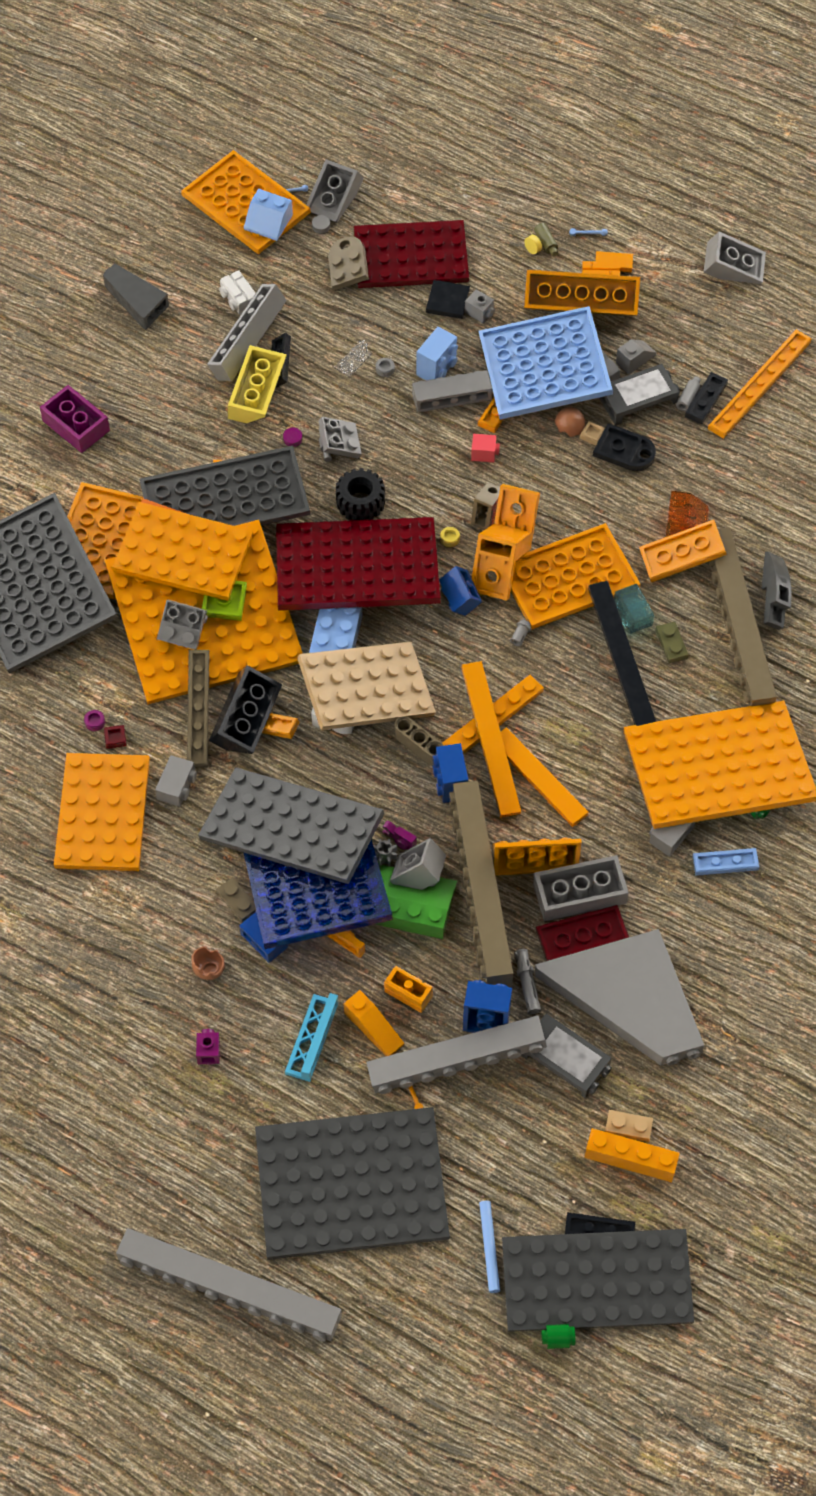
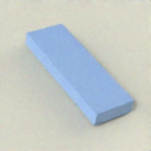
[692,848,759,876]

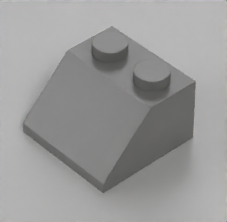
[390,838,446,890]

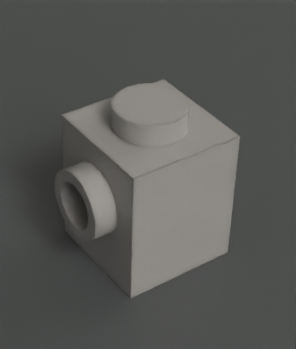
[465,289,495,323]

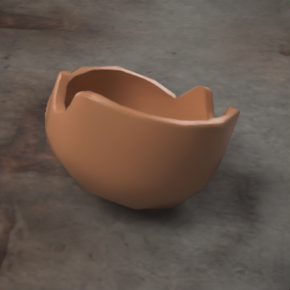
[555,407,586,437]
[191,946,225,980]

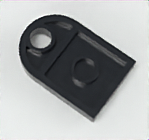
[593,423,656,471]

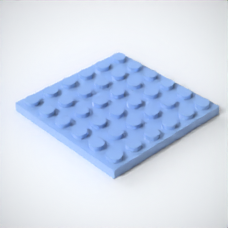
[479,306,613,420]

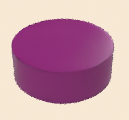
[283,427,303,447]
[84,710,105,731]

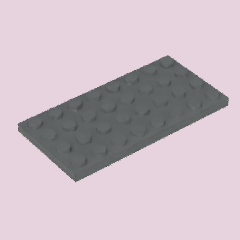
[139,446,311,526]
[198,767,384,884]
[502,1229,694,1332]

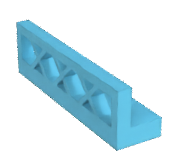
[285,993,339,1082]

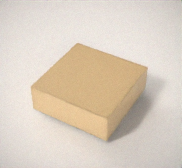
[580,421,605,446]

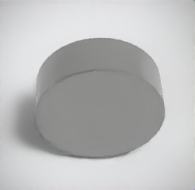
[312,215,330,234]
[376,358,395,377]

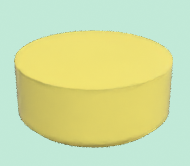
[524,235,542,254]
[440,527,460,547]

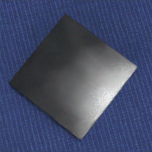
[426,280,470,319]

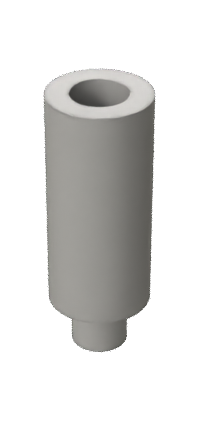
[676,376,701,412]

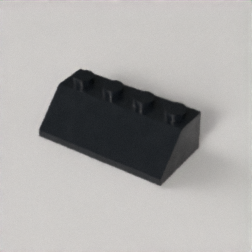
[209,665,282,754]

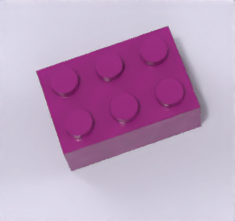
[40,385,110,453]

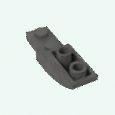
[761,551,792,630]

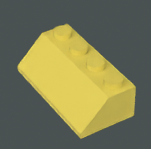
[228,345,286,423]

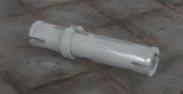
[514,949,541,1015]

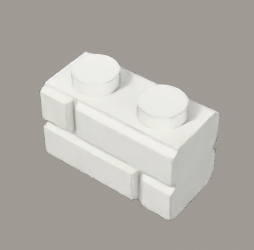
[219,271,256,315]

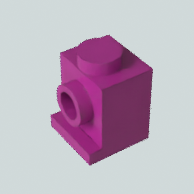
[196,1029,220,1065]

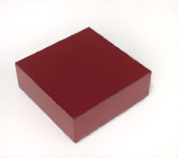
[104,725,127,749]

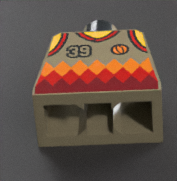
[471,483,502,530]

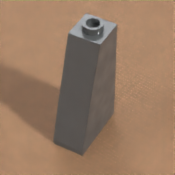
[103,263,169,330]

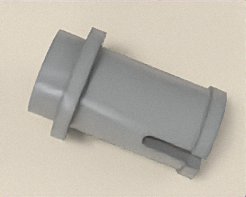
[510,619,531,647]

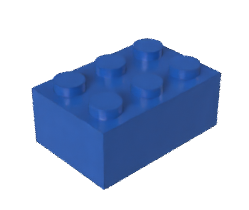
[463,980,512,1033]

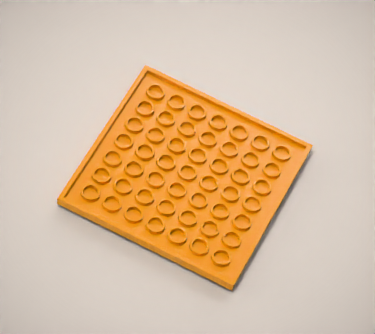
[105,520,303,705]

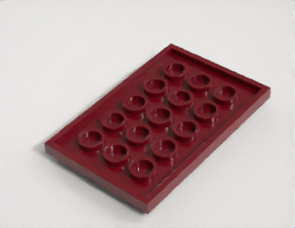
[354,220,469,288]

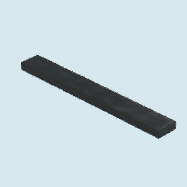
[588,581,656,726]

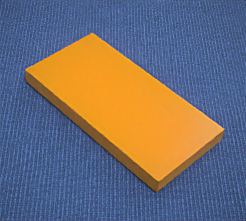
[639,520,727,583]

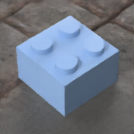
[416,327,458,380]

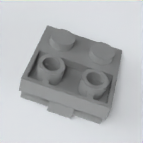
[318,417,362,462]
[157,600,208,650]

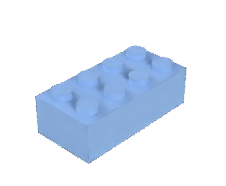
[309,607,362,653]

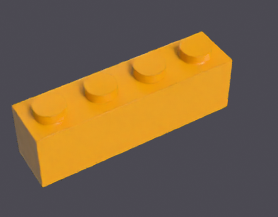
[584,1128,680,1183]

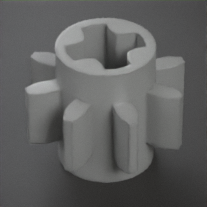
[372,839,397,866]

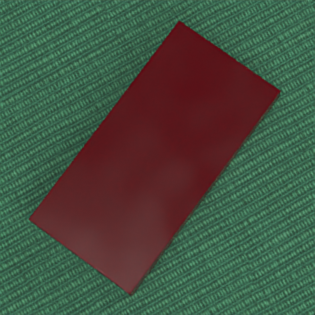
[535,905,629,961]

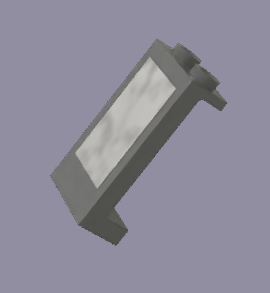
[599,364,680,426]
[521,1013,612,1098]

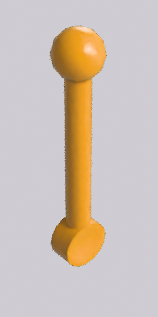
[408,1086,424,1109]

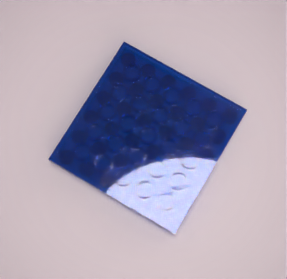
[243,839,393,950]

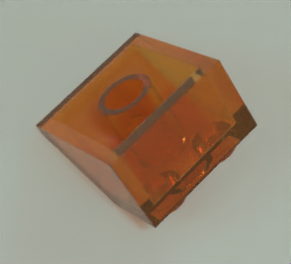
[666,491,709,537]

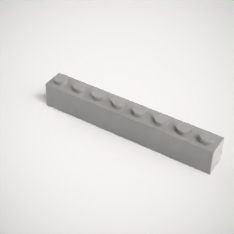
[366,1016,547,1094]

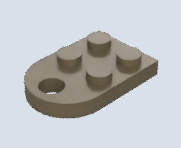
[328,236,369,291]

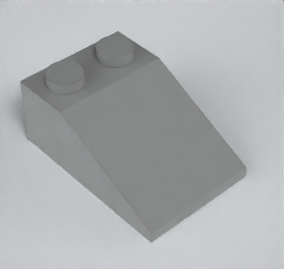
[306,159,364,222]
[704,231,766,284]

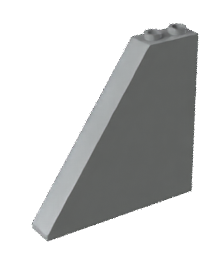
[534,929,704,1066]

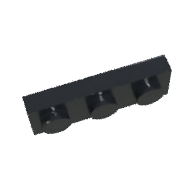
[271,333,291,388]
[685,372,728,425]
[565,1212,635,1234]

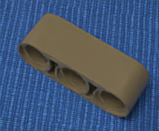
[395,716,444,766]

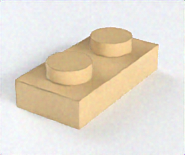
[605,1110,653,1142]

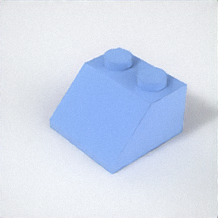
[244,189,293,241]

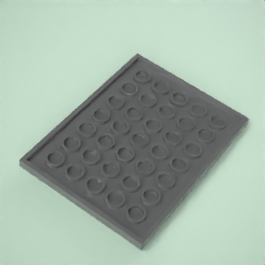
[0,493,118,673]
[255,1107,450,1260]

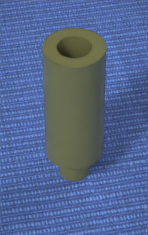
[534,223,558,257]

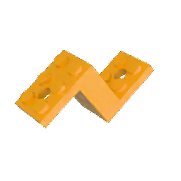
[472,484,540,601]

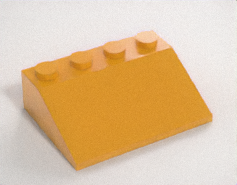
[491,837,582,876]

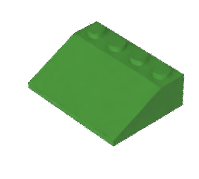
[359,863,457,939]

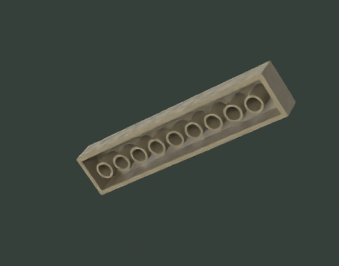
[449,780,513,988]

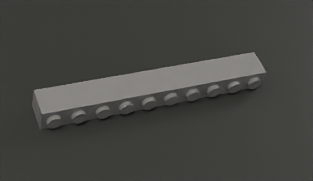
[116,1228,342,1342]

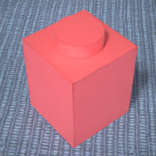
[471,434,500,463]

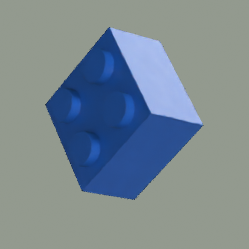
[432,743,468,803]

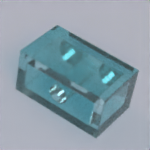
[614,584,654,633]

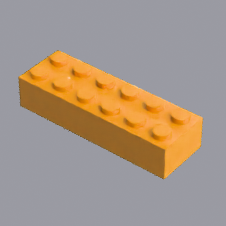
[524,270,640,316]

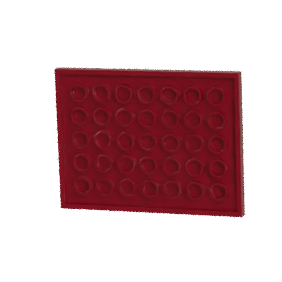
[276,517,441,611]

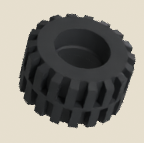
[336,468,385,520]

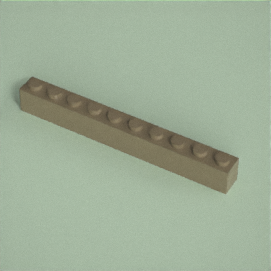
[708,527,777,706]

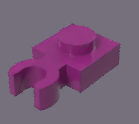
[382,820,417,850]

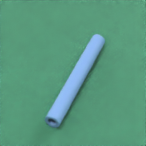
[479,1201,500,1293]

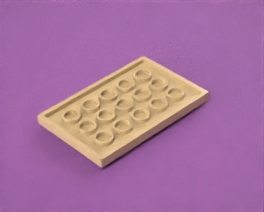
[297,642,436,730]

